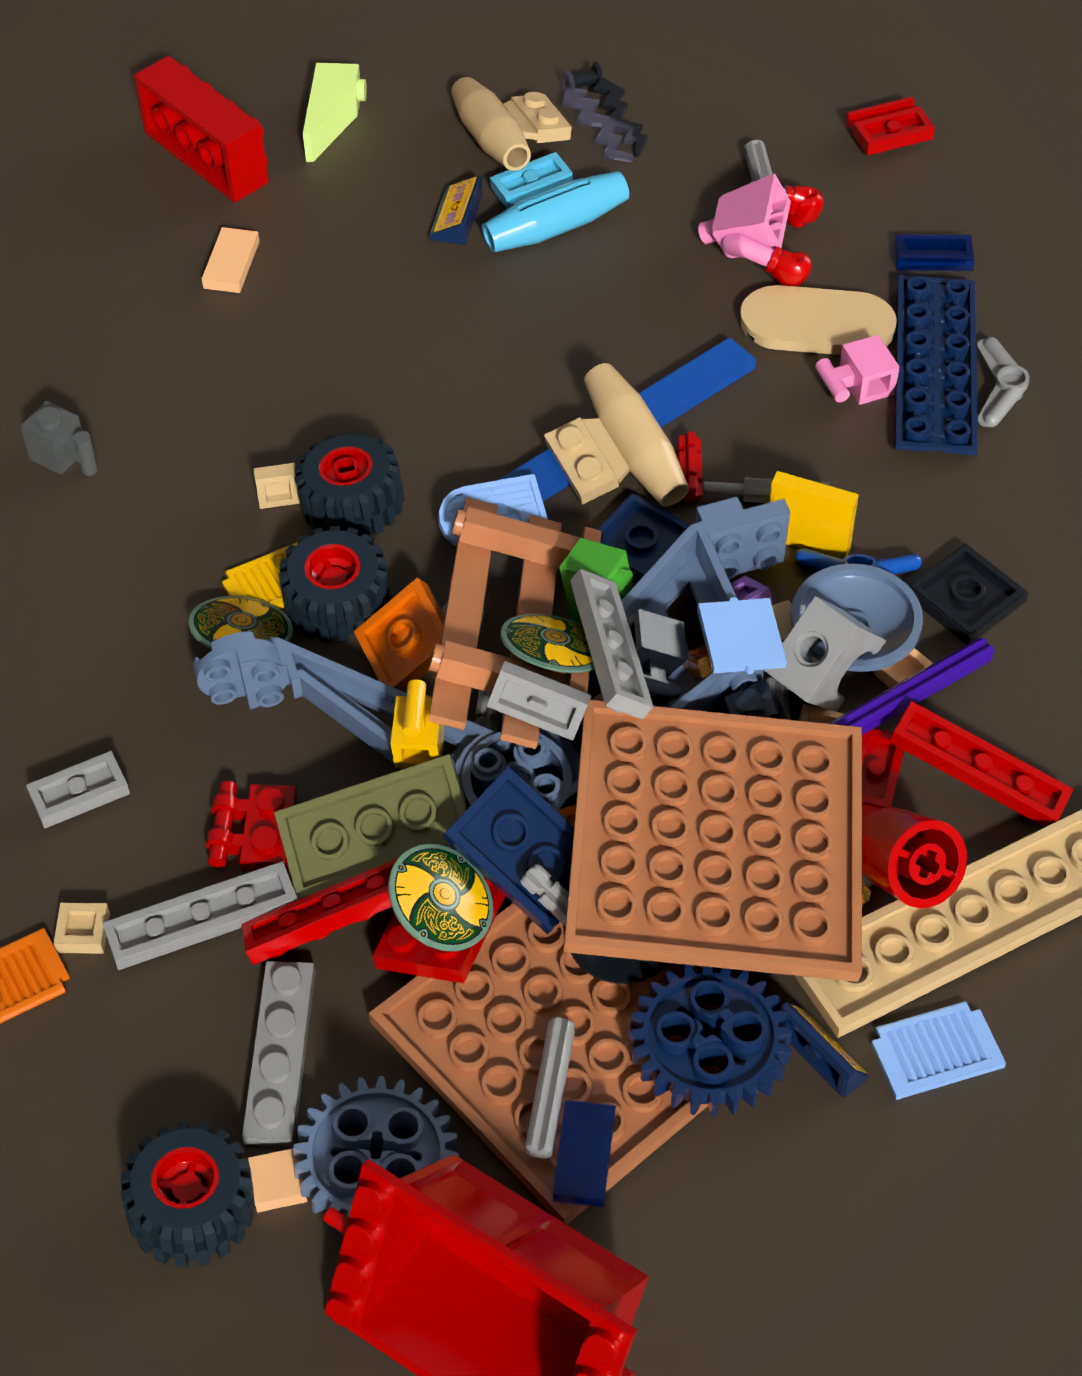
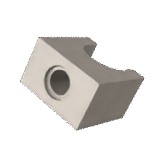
[764,596,886,712]

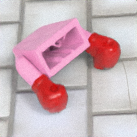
[698,174,824,287]

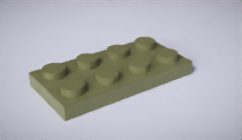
[274,754,468,900]

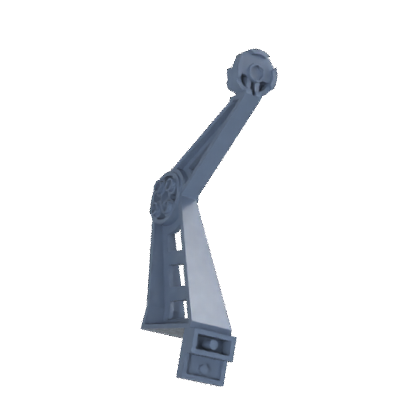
[193,497,790,811]

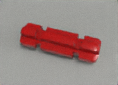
[677,431,703,503]

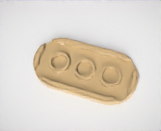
[740,285,897,355]

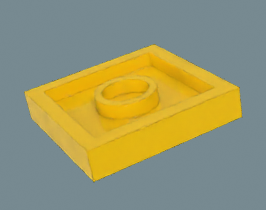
[769,471,859,559]

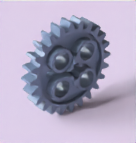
[293,1076,459,1227]

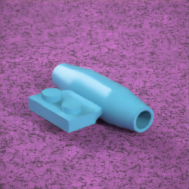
[482,152,629,253]

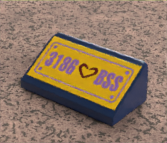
[429,176,483,245]
[780,1002,869,1098]

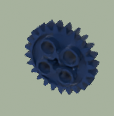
[629,964,792,1117]

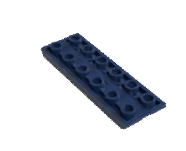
[894,275,978,455]

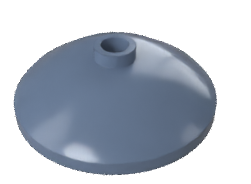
[791,564,923,672]

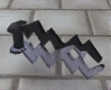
[562,62,648,163]

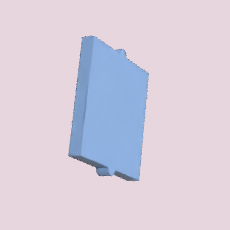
[697,597,787,674]

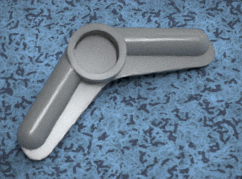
[977,337,1029,427]

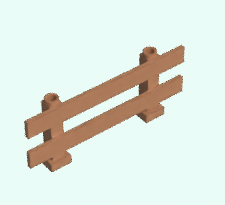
[428,497,601,749]

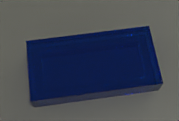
[894,235,975,271]
[553,1100,616,1207]

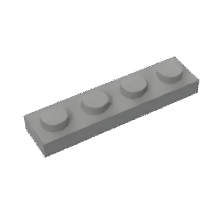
[570,569,654,719]
[102,861,298,970]
[242,961,316,1148]

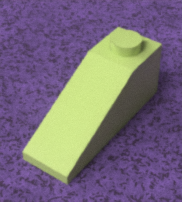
[303,63,367,162]

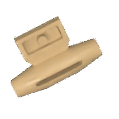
[451,77,572,171]
[544,363,689,507]

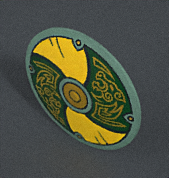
[189,596,293,649]
[501,614,595,673]
[388,844,493,952]

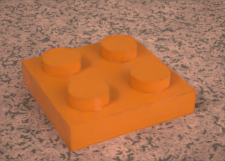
[353,578,445,692]

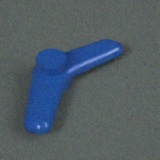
[795,548,922,575]

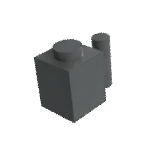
[20,401,98,476]

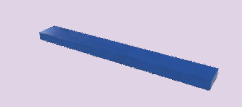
[499,337,756,501]

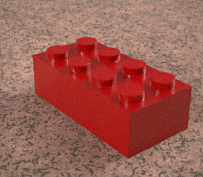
[134,56,269,203]

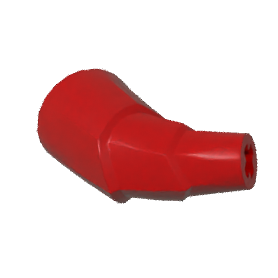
[862,803,967,909]

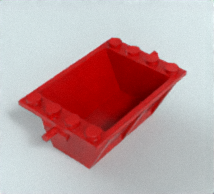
[323,1155,649,1376]

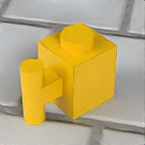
[390,680,445,768]

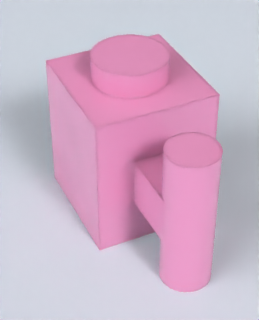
[815,335,899,405]

